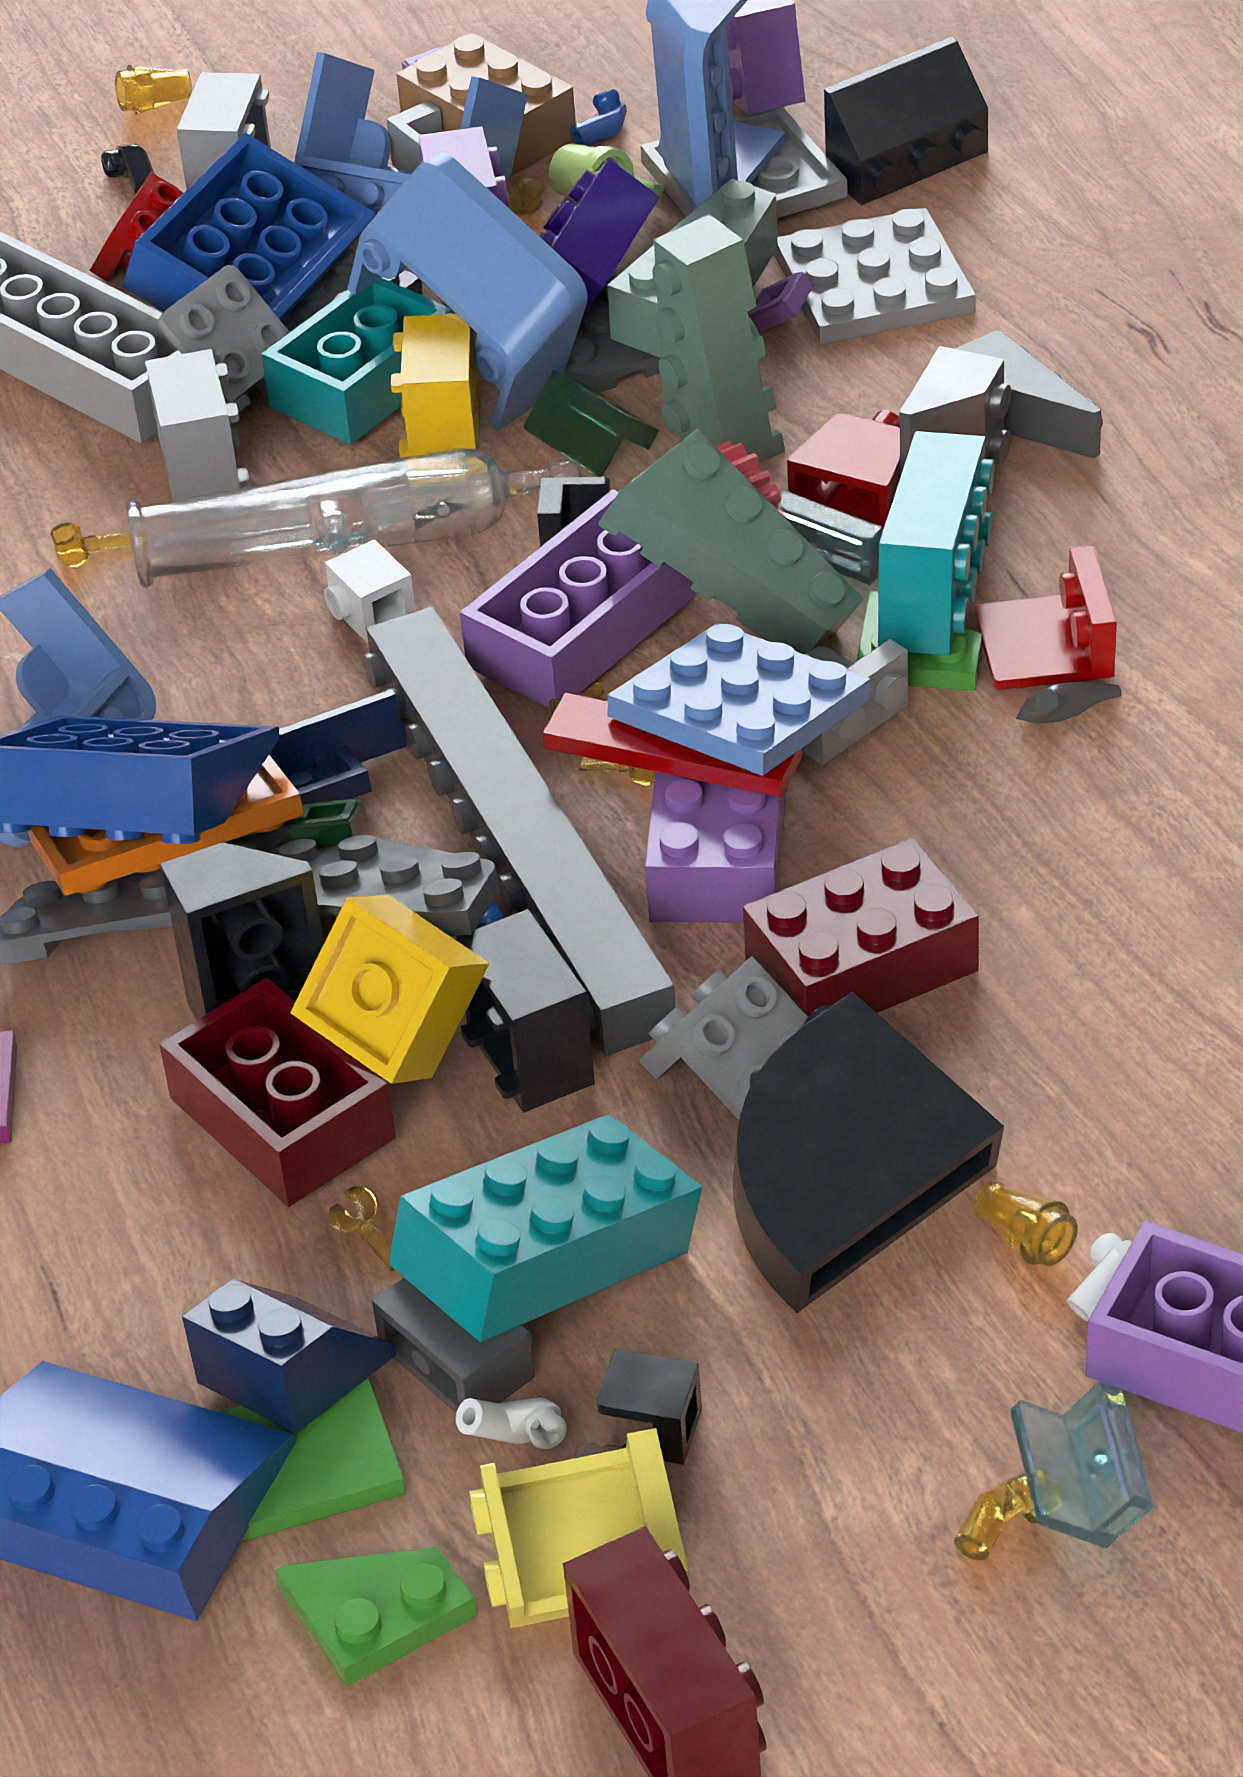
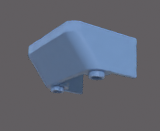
[646,0,785,208]
[294,52,528,214]
[347,152,587,431]
[0,568,156,847]

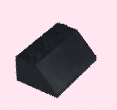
[824,36,988,205]
[160,842,324,1020]

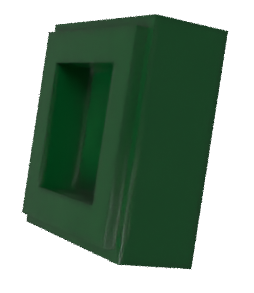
[289,798,367,847]

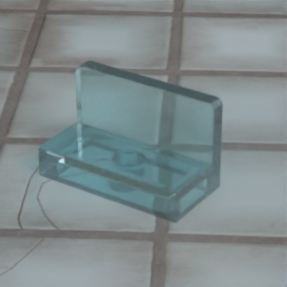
[777,490,884,585]
[1010,1381,1154,1548]

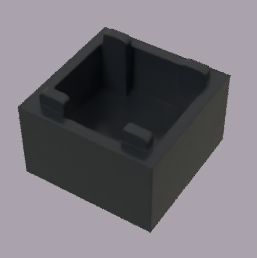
[456,909,595,1113]

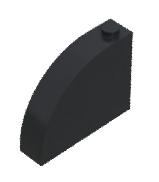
[733,991,1004,1313]

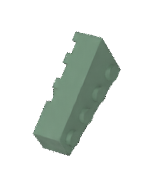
[607,178,778,358]
[652,214,785,464]
[597,428,863,654]

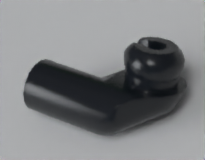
[101,144,155,194]

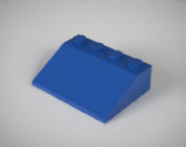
[122,133,377,321]
[0,715,279,844]
[0,1361,295,1621]

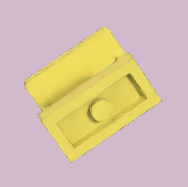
[469,1428,689,1628]

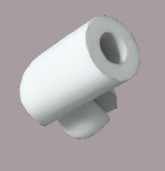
[1066,1233,1132,1322]
[456,1397,567,1449]

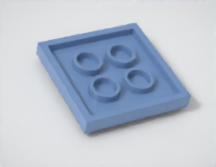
[607,623,870,776]

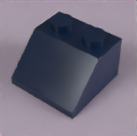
[182,1278,396,1433]

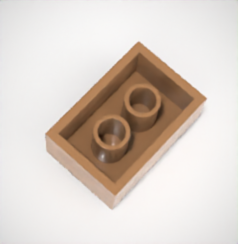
[396,33,576,177]

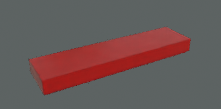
[543,693,802,797]

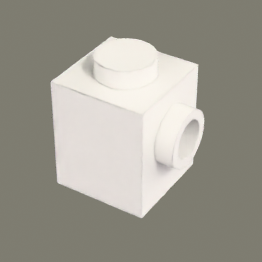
[324,539,416,643]

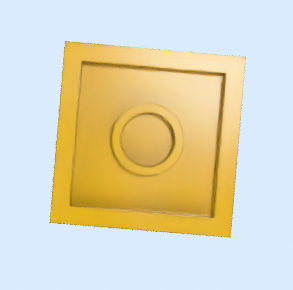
[391,314,480,474]
[290,895,490,1084]

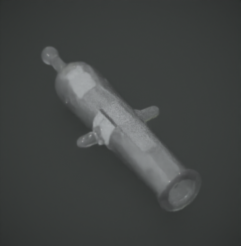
[127,447,581,588]

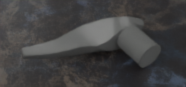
[1016,682,1122,723]

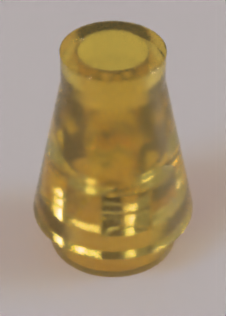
[115,65,192,115]
[974,1180,1078,1266]

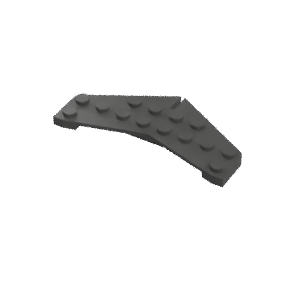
[0,825,500,964]

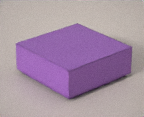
[748,272,814,334]

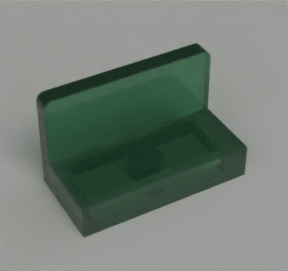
[524,370,659,476]

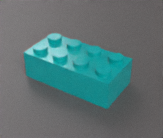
[878,431,995,656]
[388,1114,703,1342]

